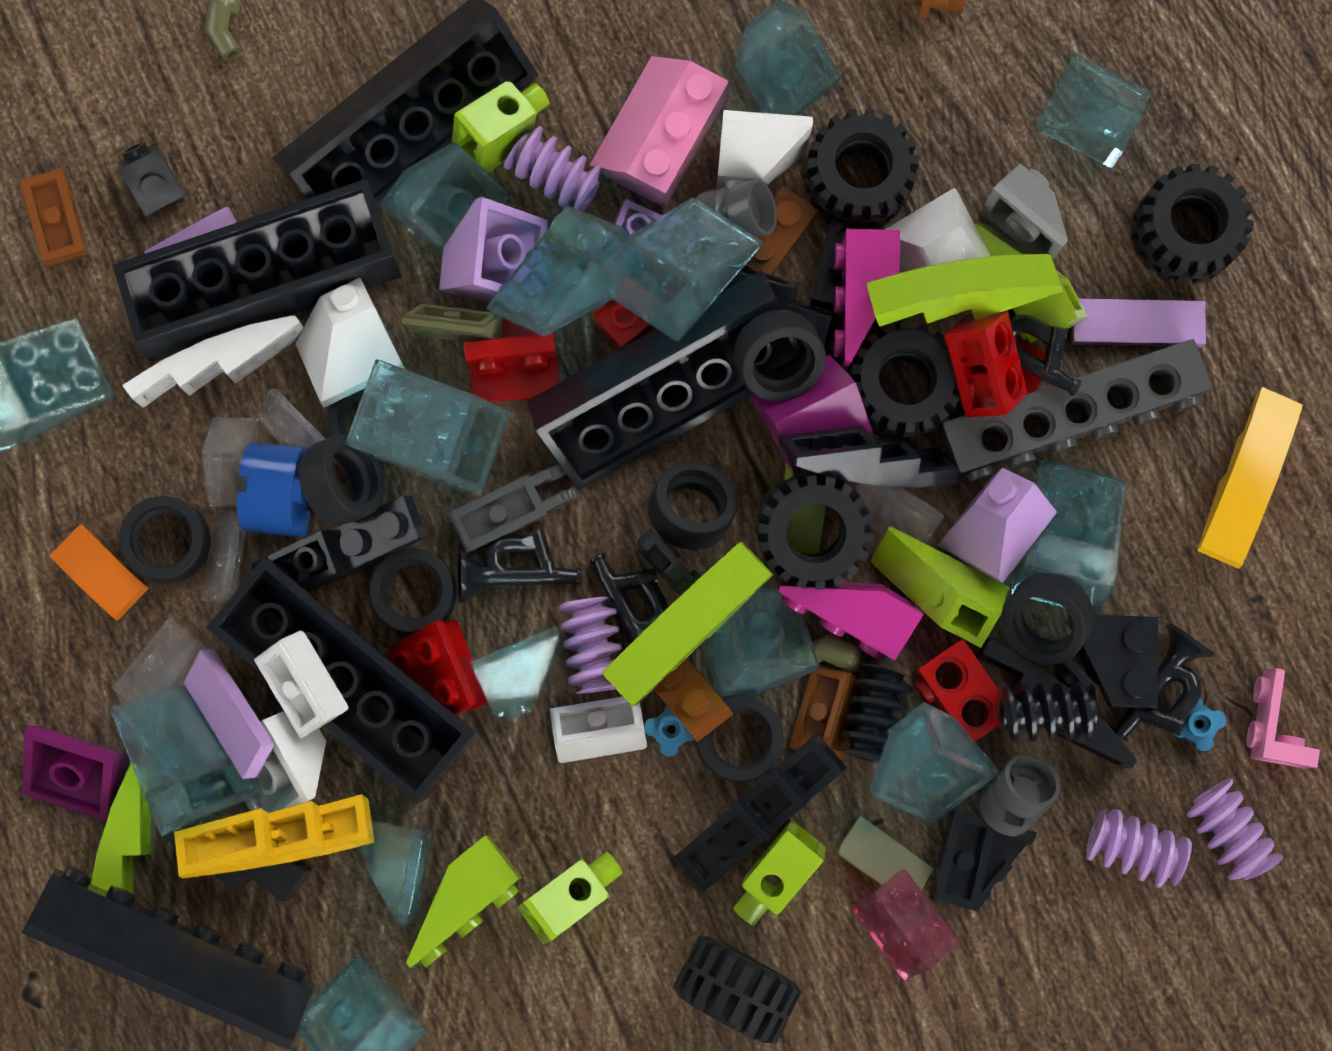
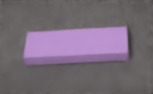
[1071,299,1206,347]
[183,649,274,779]

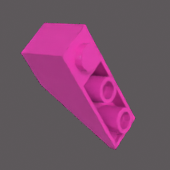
[833,229,900,370]
[777,579,924,661]

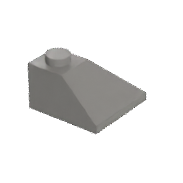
[980,164,1068,260]

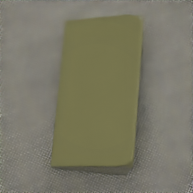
[402,304,502,342]
[834,815,934,907]

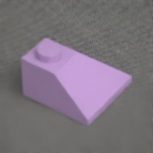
[439,197,548,306]
[937,468,1057,583]

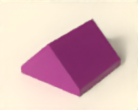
[750,354,873,474]
[22,725,132,822]

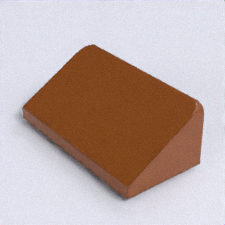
[787,665,861,760]

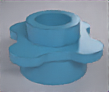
[1174,699,1226,751]
[644,705,695,757]

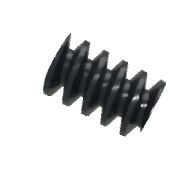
[836,663,914,763]
[996,682,1098,742]

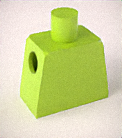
[451,81,550,181]
[733,819,826,926]
[517,852,623,945]

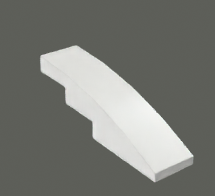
[122,315,304,408]

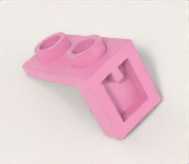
[1246,668,1320,769]

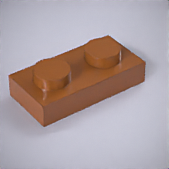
[19,168,89,267]
[731,186,818,275]
[653,658,733,743]

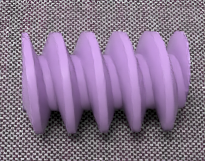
[504,126,601,217]
[558,597,622,694]
[1186,778,1283,881]
[1086,808,1192,888]

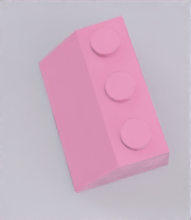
[589,56,729,208]

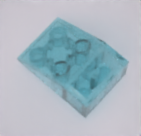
[599,197,763,342]
[486,205,649,337]
[0,318,114,450]
[345,359,511,496]
[1011,459,1127,615]
[109,685,264,837]

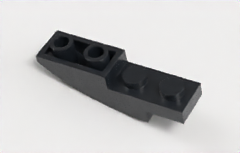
[250,495,427,591]

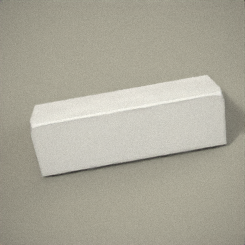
[254,631,348,739]
[550,696,647,763]

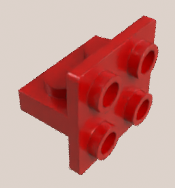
[464,309,560,405]
[388,620,491,716]

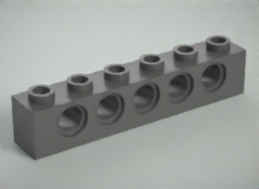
[937,338,1213,483]

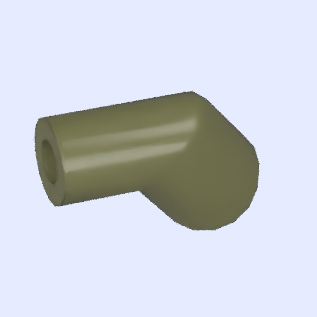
[204,0,242,61]
[793,634,863,674]

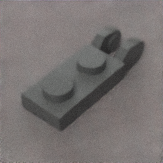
[448,464,579,555]

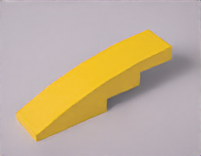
[1197,387,1303,569]
[174,794,375,878]

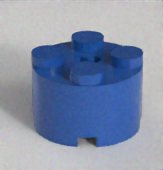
[237,443,311,537]

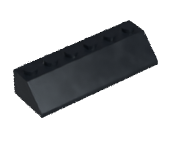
[272,0,539,206]
[112,179,402,362]
[527,270,805,491]
[206,557,476,805]
[22,866,312,1050]

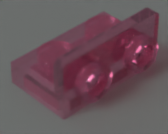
[849,869,959,980]

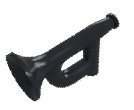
[1010,314,1081,396]
[458,530,581,603]
[589,553,668,644]
[1113,623,1214,742]

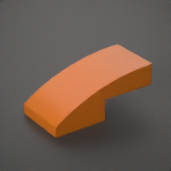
[49,524,149,621]

